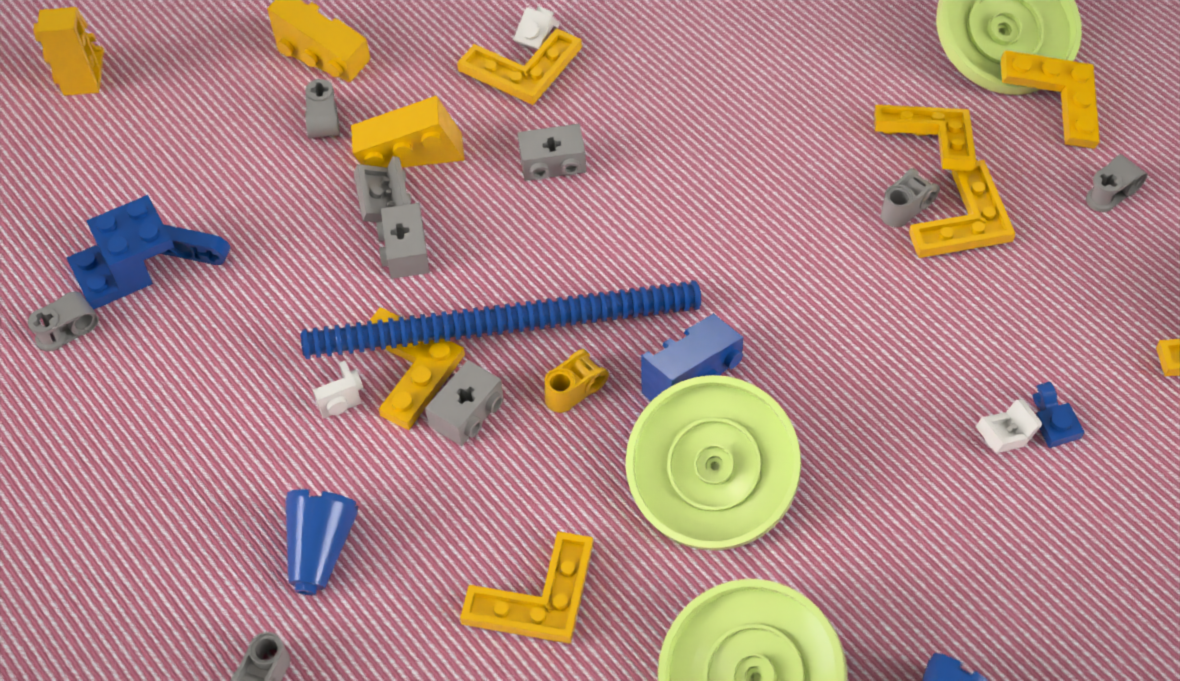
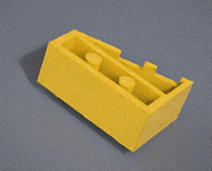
[267,0,371,82]
[33,7,104,96]
[351,95,465,168]

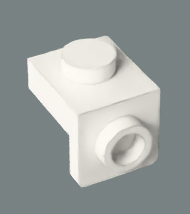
[513,6,560,50]
[313,360,363,418]
[975,399,1042,453]

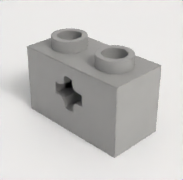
[517,123,586,181]
[376,203,430,279]
[425,360,504,447]

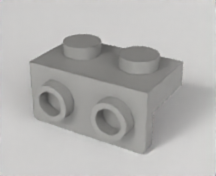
[354,156,411,222]

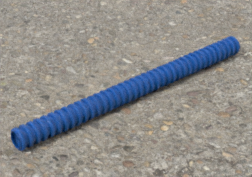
[300,280,701,360]

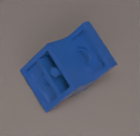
[66,195,174,310]

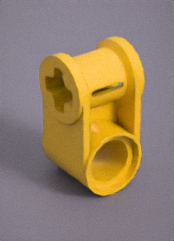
[544,349,609,413]

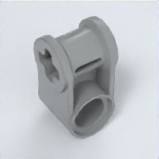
[305,79,340,138]
[1086,154,1148,212]
[880,168,940,227]
[28,291,99,352]
[230,632,290,681]

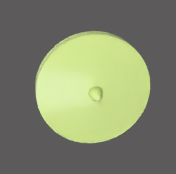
[936,0,1082,95]
[626,375,801,551]
[658,579,847,681]

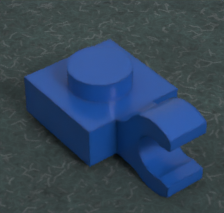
[1032,381,1085,448]

